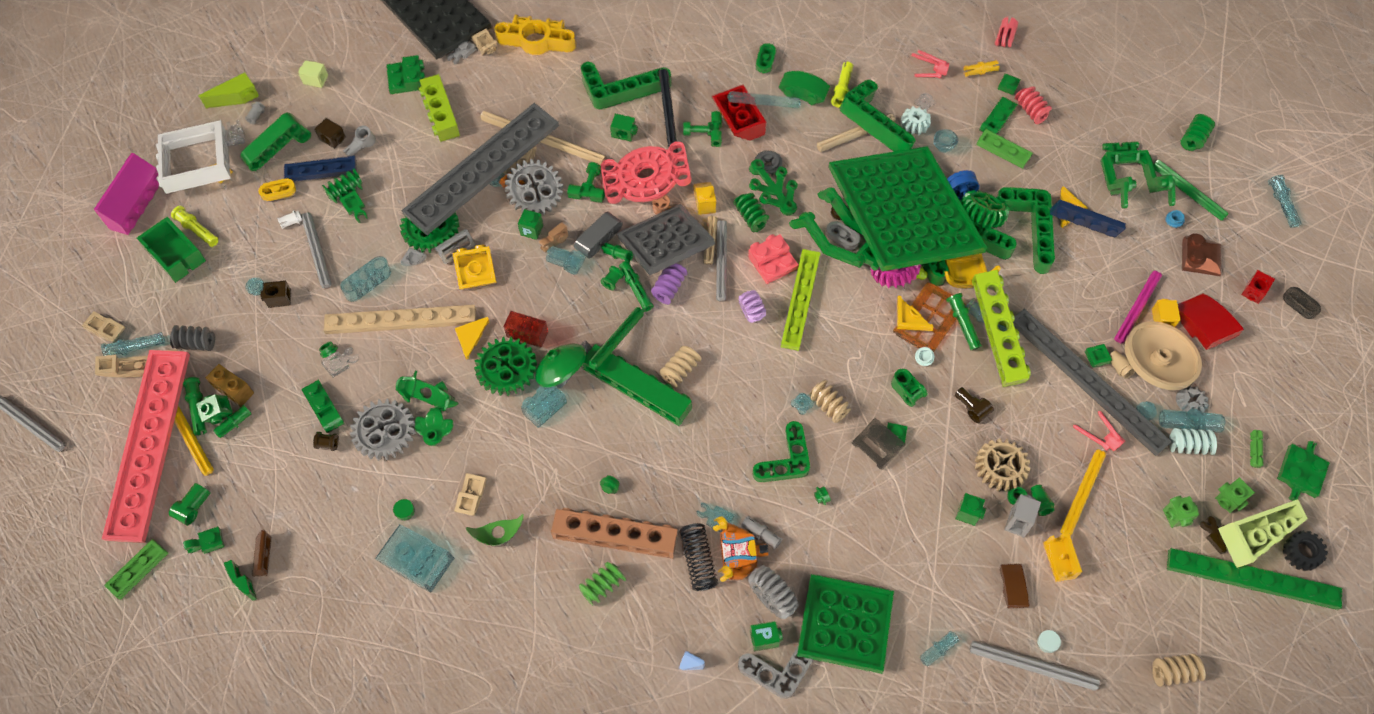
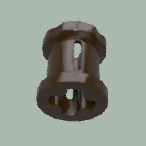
[313,431,339,451]

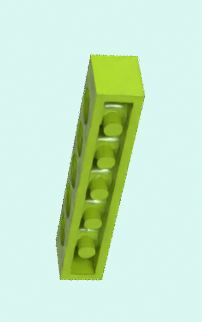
[972,270,1031,387]

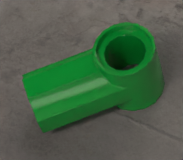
[169,483,210,526]

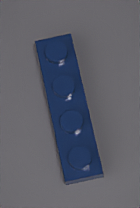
[284,156,357,182]
[1050,200,1126,238]

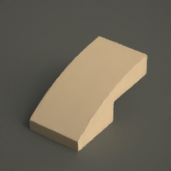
[82,311,125,343]
[454,473,487,516]

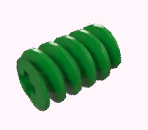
[1180,114,1215,151]
[322,168,363,204]
[733,193,769,233]

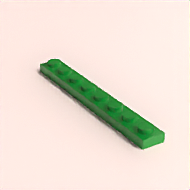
[1167,548,1342,610]

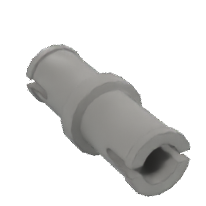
[741,516,782,549]

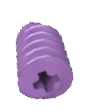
[651,263,688,305]

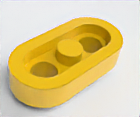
[258,178,296,201]

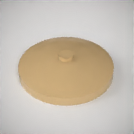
[1125,321,1202,390]

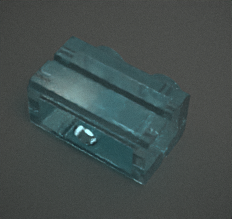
[521,386,567,428]

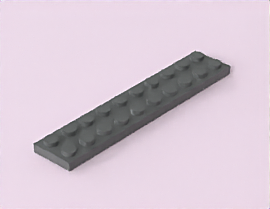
[401,103,559,235]

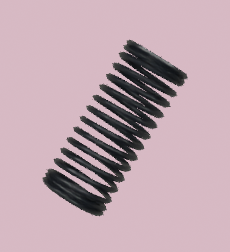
[679,523,718,591]

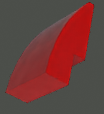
[1178,293,1244,350]

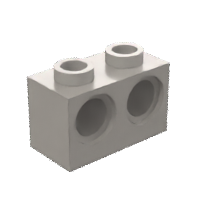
[1004,495,1041,537]

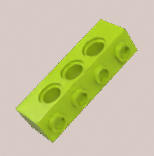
[418,74,460,142]

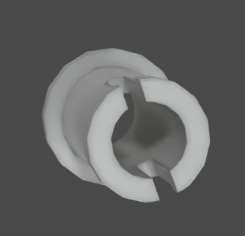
[245,101,265,124]

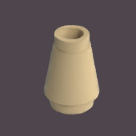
[1110,350,1135,379]

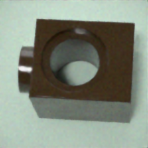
[314,118,346,149]
[260,280,291,308]

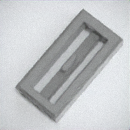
[435,229,476,264]

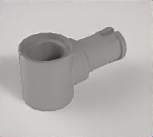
[343,126,376,156]

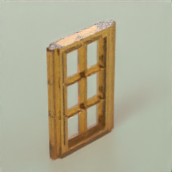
[893,282,966,352]

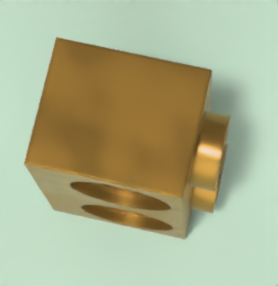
[205,364,254,407]

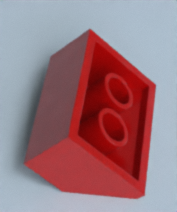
[712,85,766,141]

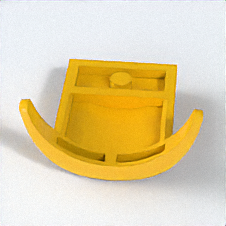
[945,253,1001,288]

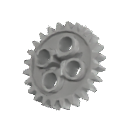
[505,159,563,215]
[350,399,416,461]

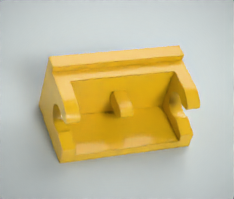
[1043,532,1082,582]

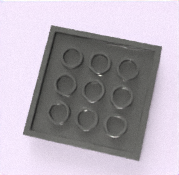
[617,204,715,276]

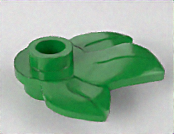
[415,407,453,446]

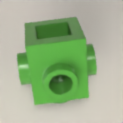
[1215,477,1255,513]
[1163,496,1199,528]

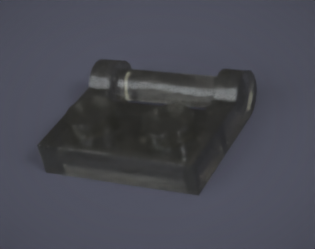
[852,417,906,470]

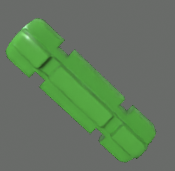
[1250,430,1263,468]

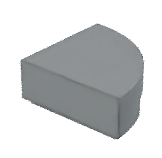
[400,247,426,266]

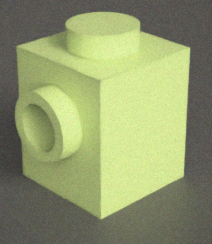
[298,60,328,88]

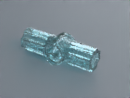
[1159,409,1225,432]

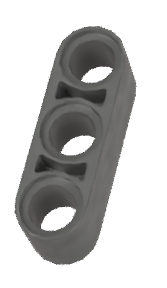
[574,211,623,258]

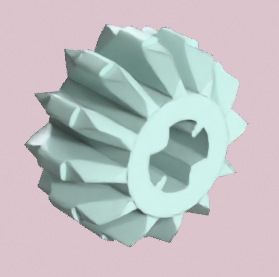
[901,106,931,136]

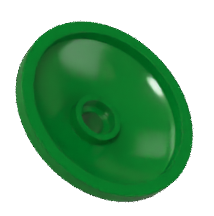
[535,343,587,387]

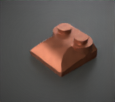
[1182,233,1221,276]

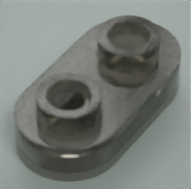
[1283,287,1321,319]

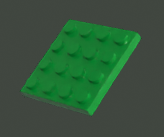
[797,574,894,674]

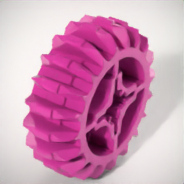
[870,264,921,288]

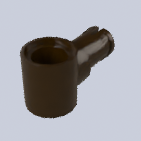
[955,387,994,423]

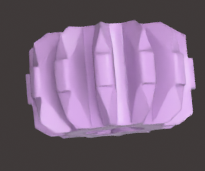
[738,290,766,323]

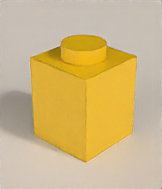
[1152,299,1180,327]

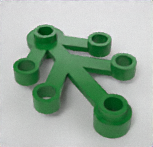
[749,159,798,216]

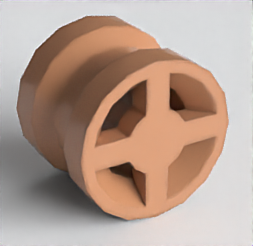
[652,195,670,215]

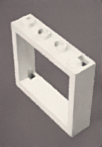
[156,120,231,194]

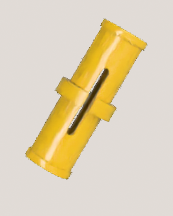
[963,60,999,77]

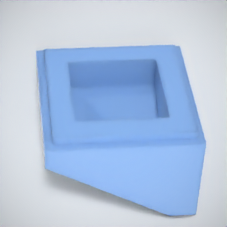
[679,651,705,670]

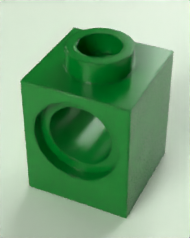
[610,113,638,142]

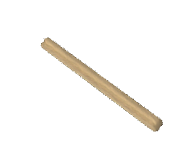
[480,111,605,165]

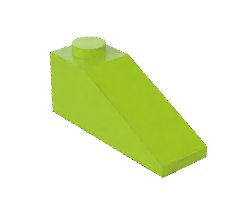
[198,72,259,108]

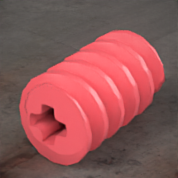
[1015,86,1052,124]

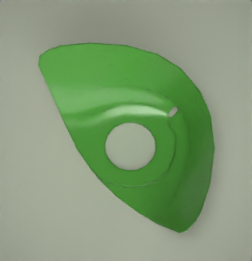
[466,514,524,547]

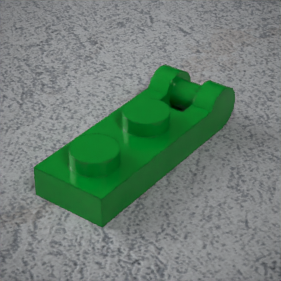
[979,96,1018,135]

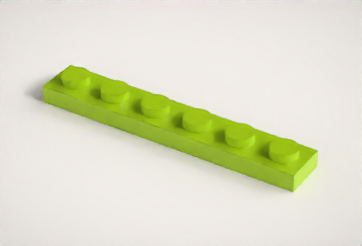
[781,249,821,351]

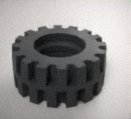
[1283,530,1328,571]

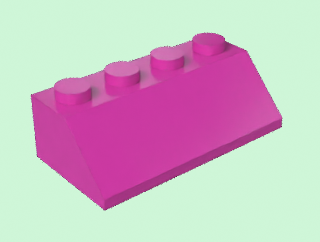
[94,153,159,235]

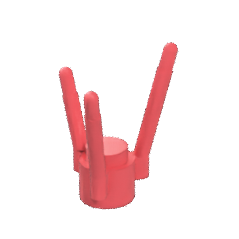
[911,50,950,79]
[1073,411,1126,452]

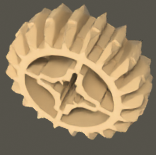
[975,438,1030,492]

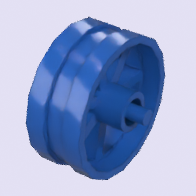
[947,170,980,200]

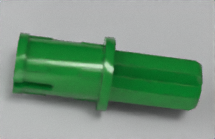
[601,243,633,262]
[213,405,252,438]

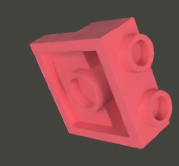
[748,234,799,284]

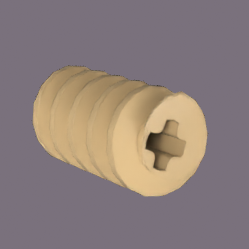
[660,346,701,388]
[809,380,851,423]
[1152,653,1206,687]

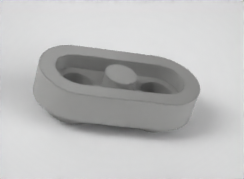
[826,221,860,250]

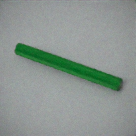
[1154,159,1229,221]
[588,307,644,370]

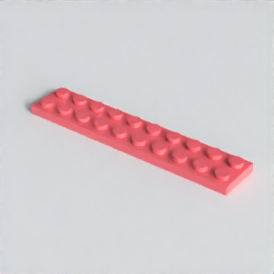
[102,350,190,543]

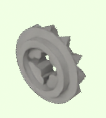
[1176,386,1209,415]

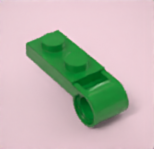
[301,379,345,433]

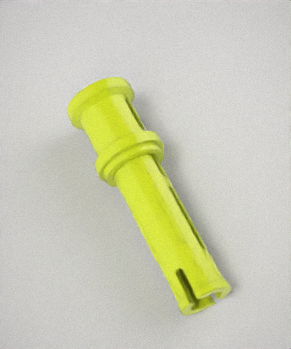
[831,62,853,108]
[171,206,219,247]

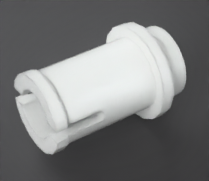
[277,210,302,229]

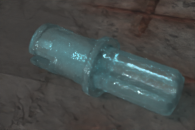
[920,631,959,666]

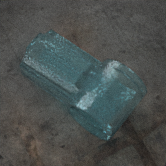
[546,246,586,275]

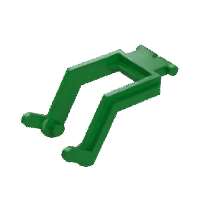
[1101,141,1176,209]
[789,187,879,271]

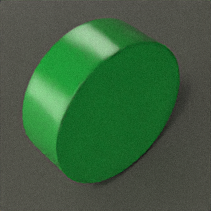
[393,499,415,521]

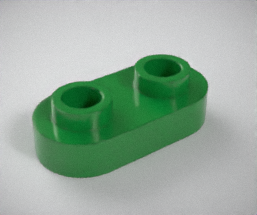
[756,43,776,73]

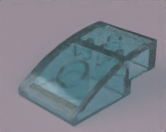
[375,524,455,593]

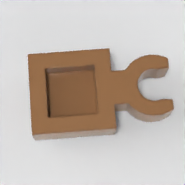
[539,222,568,253]

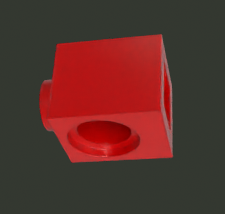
[1241,270,1275,304]

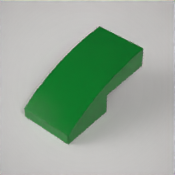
[224,560,257,601]

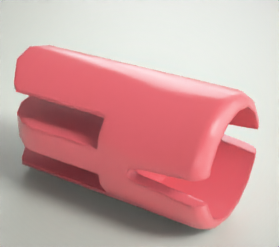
[995,17,1018,48]

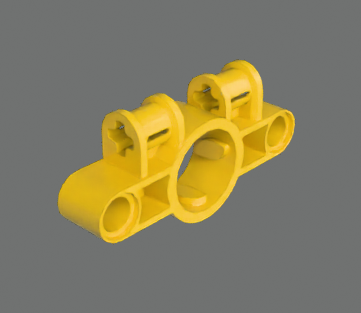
[495,14,576,55]

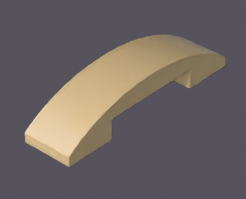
[95,349,178,378]

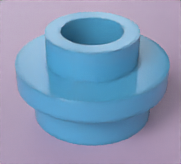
[1165,210,1185,228]

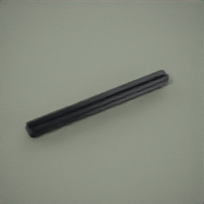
[659,69,679,165]

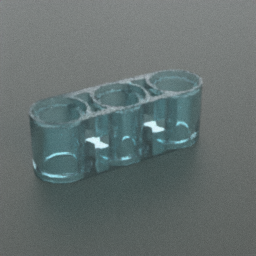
[340,256,391,302]

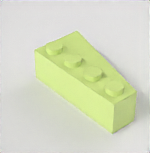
[1218,499,1308,568]

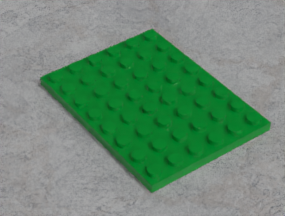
[828,146,987,271]

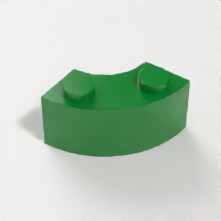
[778,71,831,106]

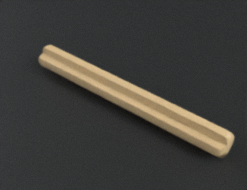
[817,113,895,152]

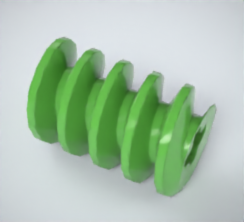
[579,562,626,606]

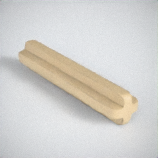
[704,216,718,265]

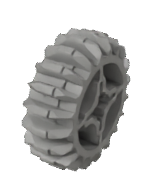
[748,565,798,619]

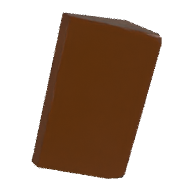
[252,530,272,577]

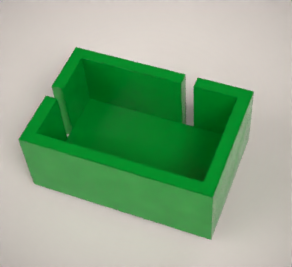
[137,216,206,283]

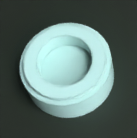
[1037,630,1061,653]

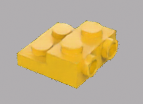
[452,245,497,290]

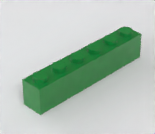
[582,344,692,426]

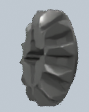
[755,150,782,175]

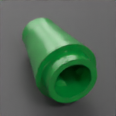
[1030,484,1055,516]

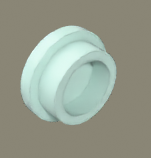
[915,347,935,366]

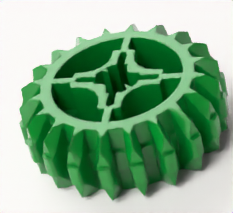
[961,190,1010,228]

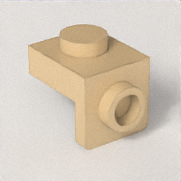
[472,29,498,55]

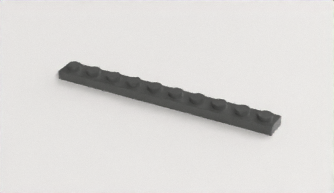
[1013,309,1172,456]

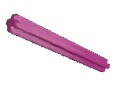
[1114,270,1162,344]

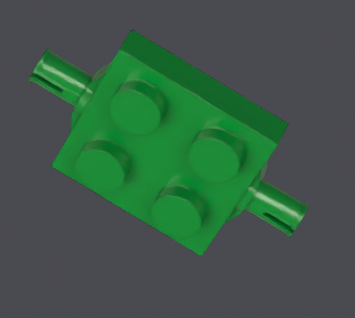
[1277,441,1330,501]

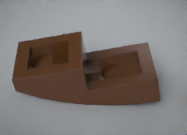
[999,564,1029,608]

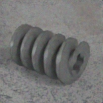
[170,325,215,351]

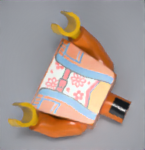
[713,516,768,582]

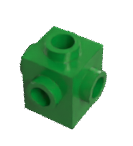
[196,394,233,425]

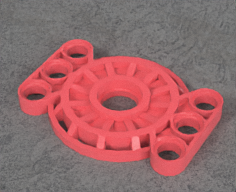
[601,141,692,204]

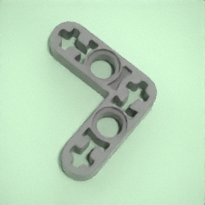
[738,647,813,699]

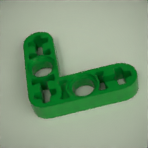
[752,421,810,483]

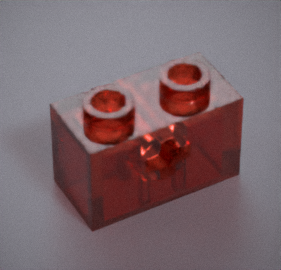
[503,311,549,348]

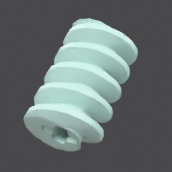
[1169,428,1217,455]

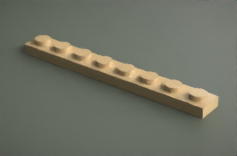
[323,305,476,334]

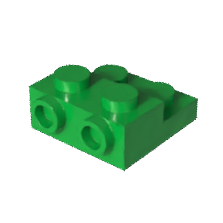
[386,55,425,95]

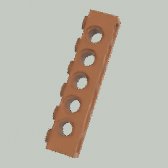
[551,508,678,559]

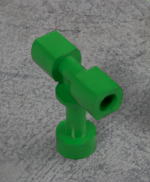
[683,111,722,147]
[567,162,605,203]

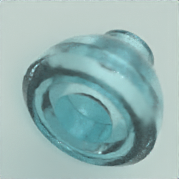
[933,129,958,153]

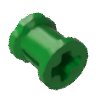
[600,266,624,291]

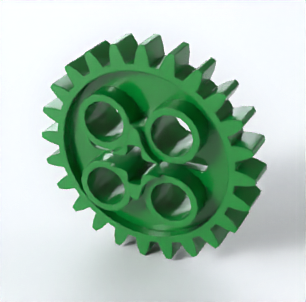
[399,212,460,253]
[474,337,537,396]

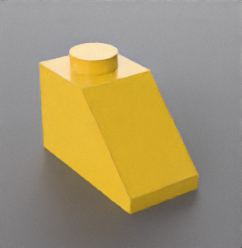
[693,182,716,215]

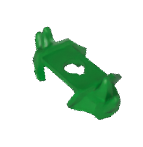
[396,370,459,412]

